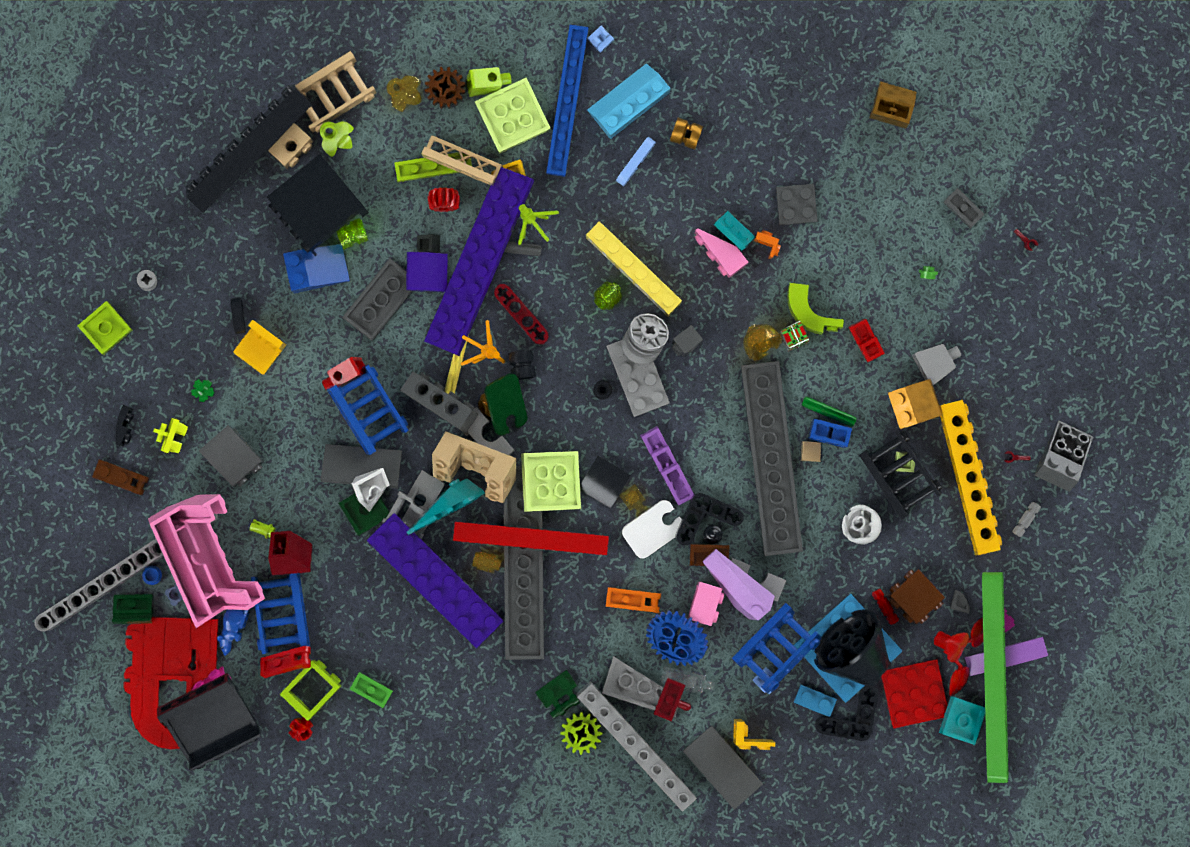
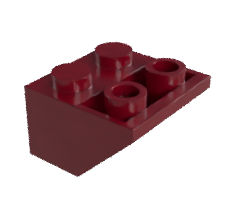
[268,531,313,575]

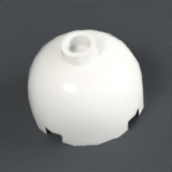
[842,505,882,544]

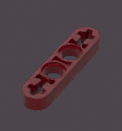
[494,284,549,345]

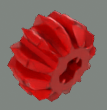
[428,187,460,212]

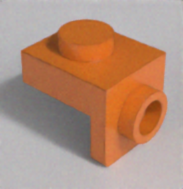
[754,231,781,259]

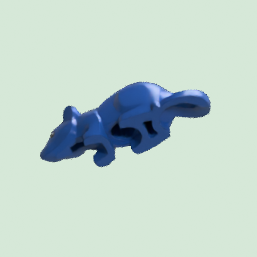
[217,609,249,656]

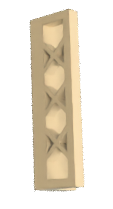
[422,136,502,186]

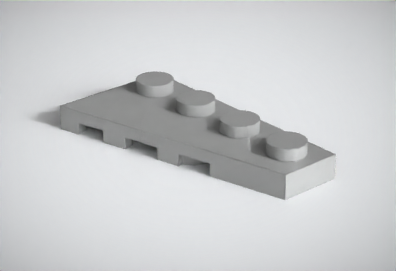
[602,656,681,717]

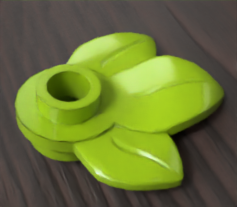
[320,121,354,157]

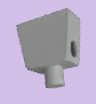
[912,344,961,385]

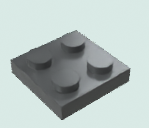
[776,184,818,226]

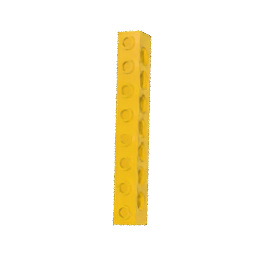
[940,400,1002,555]

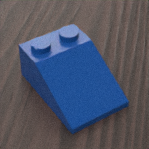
[283,244,350,294]

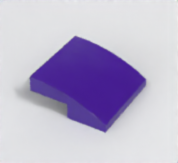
[406,252,448,292]

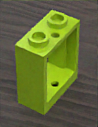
[280,660,342,721]

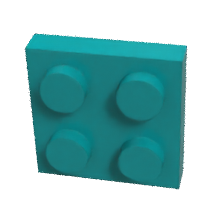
[939,696,985,745]

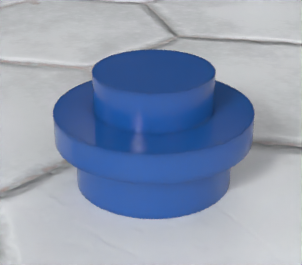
[142,566,162,585]

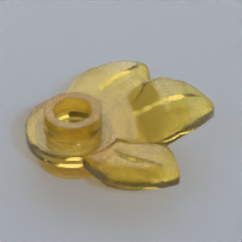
[387,76,422,112]

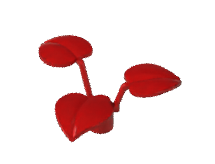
[934,617,984,696]

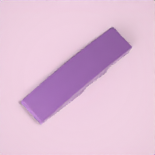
[640,426,694,506]
[965,637,1048,676]

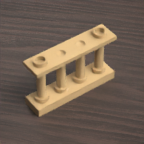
[295,51,377,133]

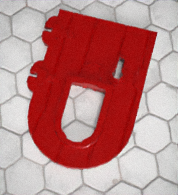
[123,617,219,749]

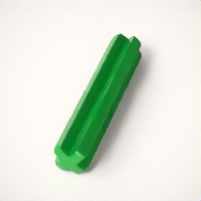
[802,397,857,427]

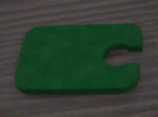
[484,373,528,436]

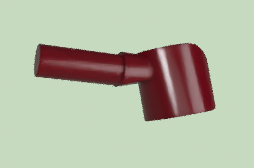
[1014,229,1038,251]
[1004,451,1031,463]

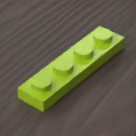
[394,150,472,182]

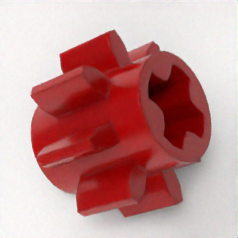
[289,717,313,742]

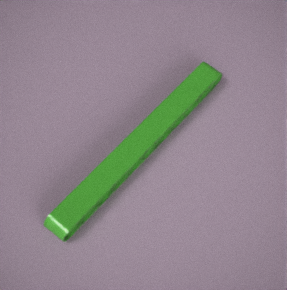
[982,572,1008,783]

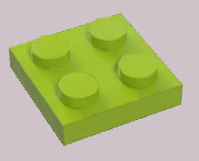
[78,301,133,355]

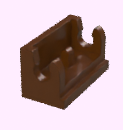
[689,544,729,566]

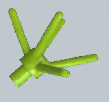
[518,204,559,245]

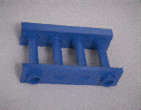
[326,365,409,455]
[251,573,310,654]
[732,603,822,694]

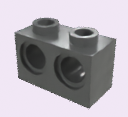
[671,325,703,358]

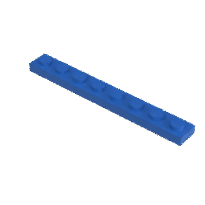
[546,25,588,177]

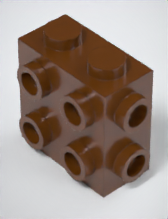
[888,569,945,624]

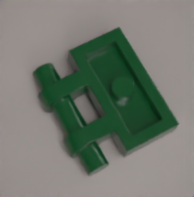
[535,670,580,719]

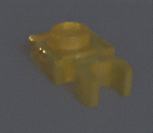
[619,484,649,517]

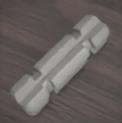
[1012,502,1041,537]

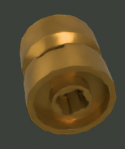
[670,118,703,150]

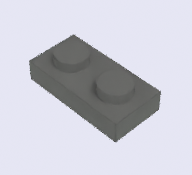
[943,188,985,228]

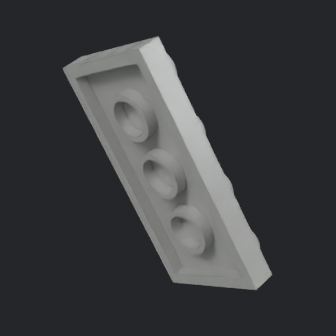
[606,340,670,417]

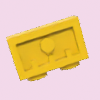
[233,320,286,375]
[733,719,775,750]

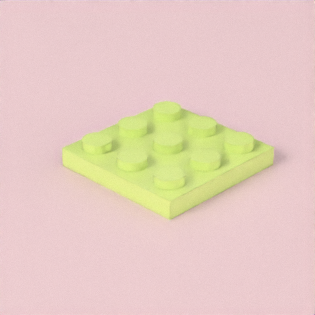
[475,78,551,154]
[521,451,581,512]

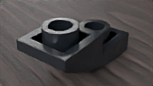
[116,405,134,447]

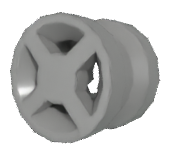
[137,270,157,291]

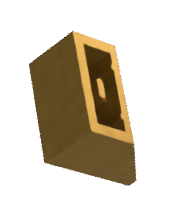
[869,81,917,129]

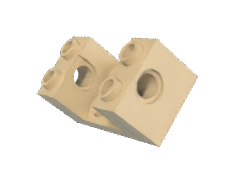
[432,432,516,503]

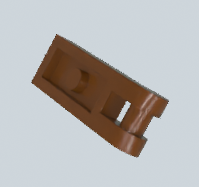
[92,459,149,496]

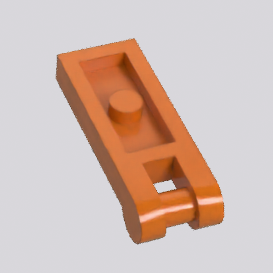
[606,587,661,613]

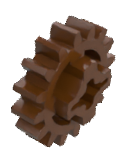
[425,67,466,109]

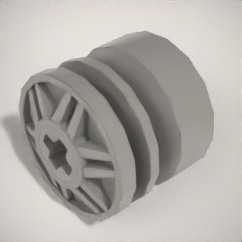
[622,313,669,364]

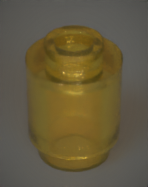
[472,551,502,574]

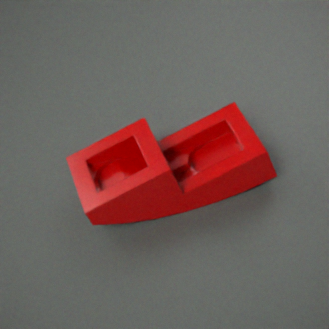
[848,318,885,362]

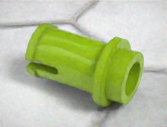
[249,519,276,539]

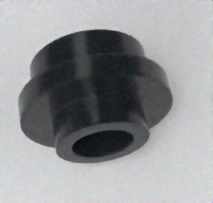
[593,380,612,400]

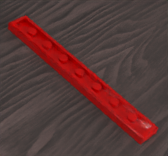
[453,522,609,555]

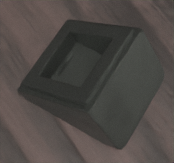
[417,234,440,253]

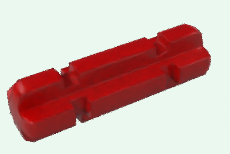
[872,589,899,625]

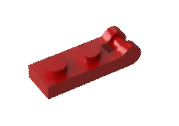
[260,646,311,678]

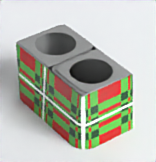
[780,320,809,351]

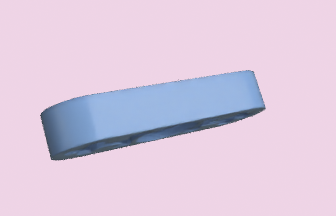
[616,137,656,186]

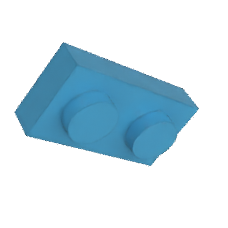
[794,684,837,717]

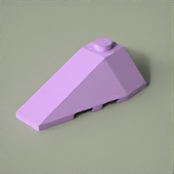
[703,549,775,620]

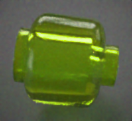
[594,282,622,310]

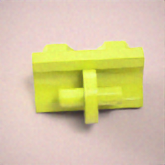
[153,418,188,453]

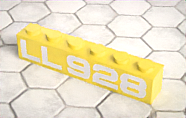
[586,221,682,317]

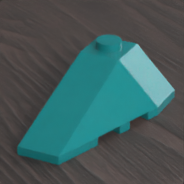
[407,478,485,535]

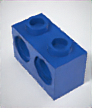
[808,419,852,448]

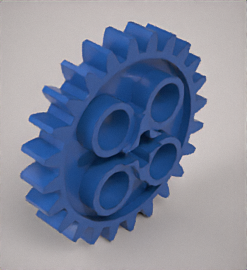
[646,610,708,666]

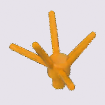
[461,320,505,366]

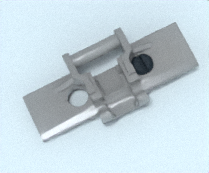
[382,470,445,539]

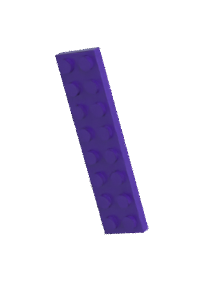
[366,513,504,648]

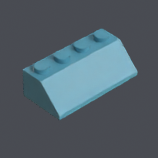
[587,64,670,139]

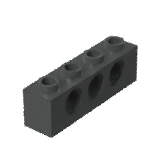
[400,372,478,434]

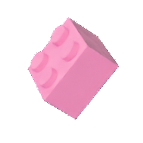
[687,582,724,626]

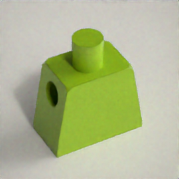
[466,67,511,97]

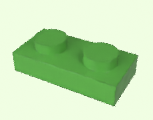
[350,672,393,708]

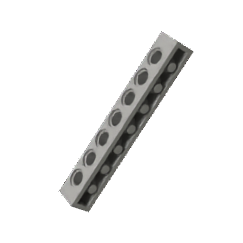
[576,681,697,812]

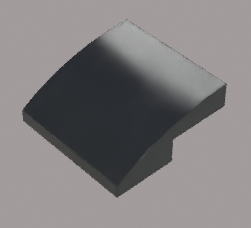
[580,456,631,509]

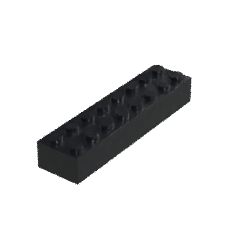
[186,84,312,213]

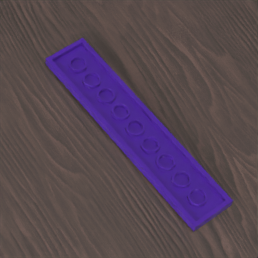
[424,167,534,356]

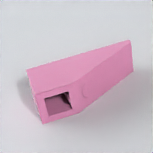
[695,229,748,278]

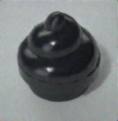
[703,525,723,544]

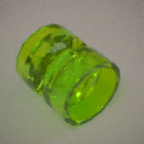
[336,218,369,250]

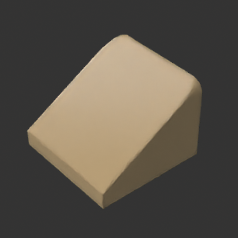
[801,441,821,462]

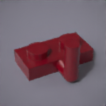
[653,678,691,722]

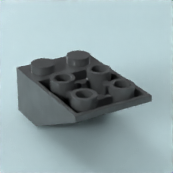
[1034,420,1093,492]

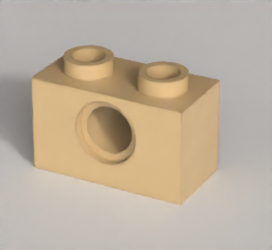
[268,123,313,169]

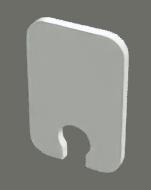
[622,500,685,558]

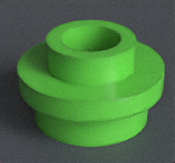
[919,266,938,279]

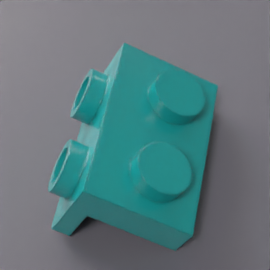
[714,211,755,251]

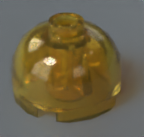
[743,324,782,361]

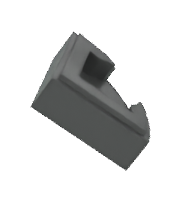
[950,590,970,614]

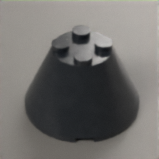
[814,609,891,686]

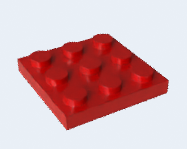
[881,659,947,729]

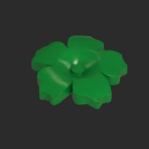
[191,379,215,402]

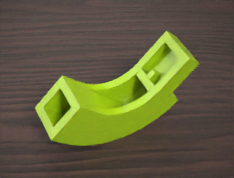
[787,283,844,334]

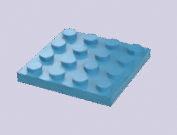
[794,593,902,703]

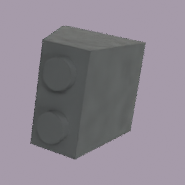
[199,425,264,487]

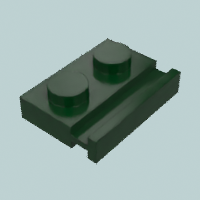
[112,594,154,624]

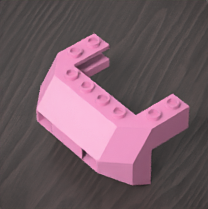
[148,494,265,628]

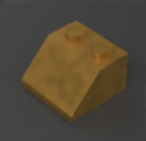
[888,379,943,429]

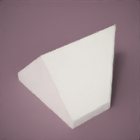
[352,468,390,512]

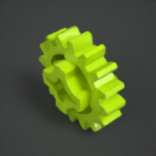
[560,712,602,755]

